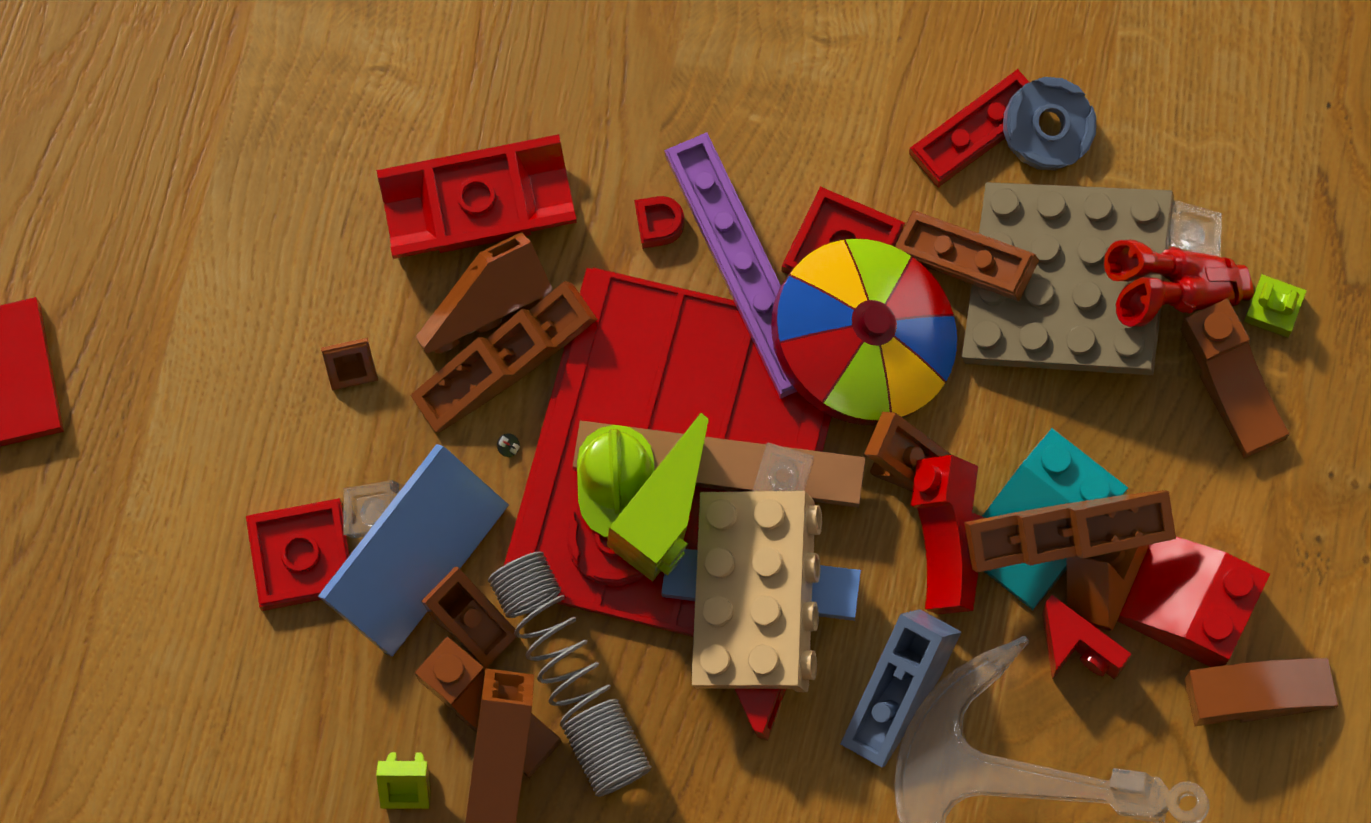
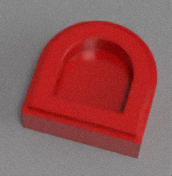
[634,196,685,249]

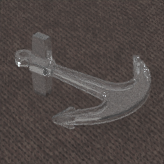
[895,636,1209,823]

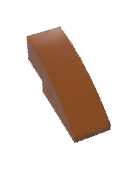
[1185,658,1338,727]

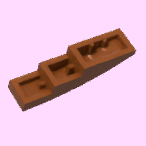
[410,281,598,433]
[964,490,1176,573]

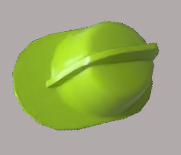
[577,425,654,537]

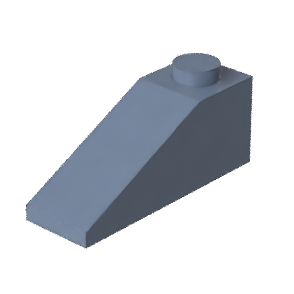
[840,609,961,768]

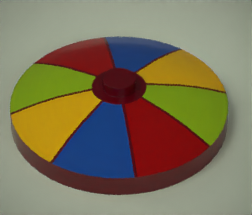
[771,239,957,426]

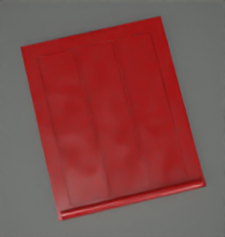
[504,267,832,637]

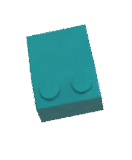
[982,428,1128,610]

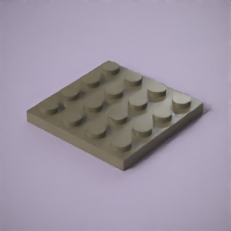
[962,182,1174,375]

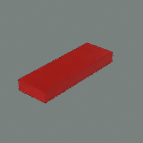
[909,69,1030,188]

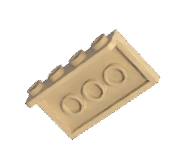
[692,491,822,692]

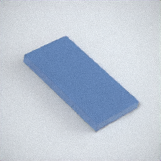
[318,444,509,657]

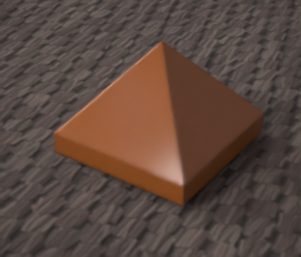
[321,338,378,391]

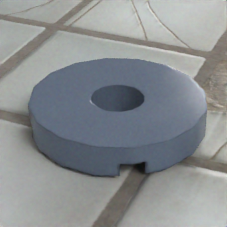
[1003,77,1096,171]

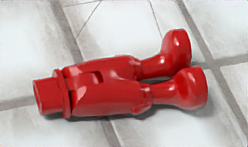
[1104,239,1254,327]

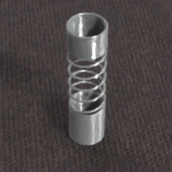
[488,552,652,797]

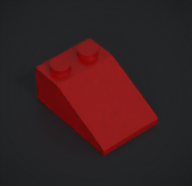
[1117,536,1270,667]

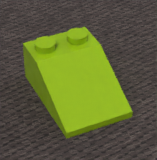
[607,413,709,582]

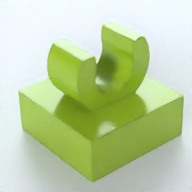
[1244,274,1307,338]
[376,752,431,809]

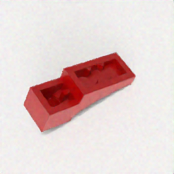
[911,455,985,615]

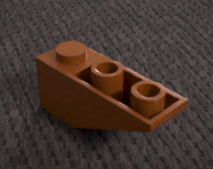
[416,232,553,354]

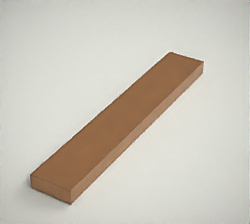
[573,421,865,508]

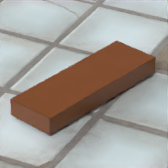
[895,210,1039,301]

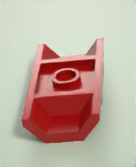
[376,134,577,259]

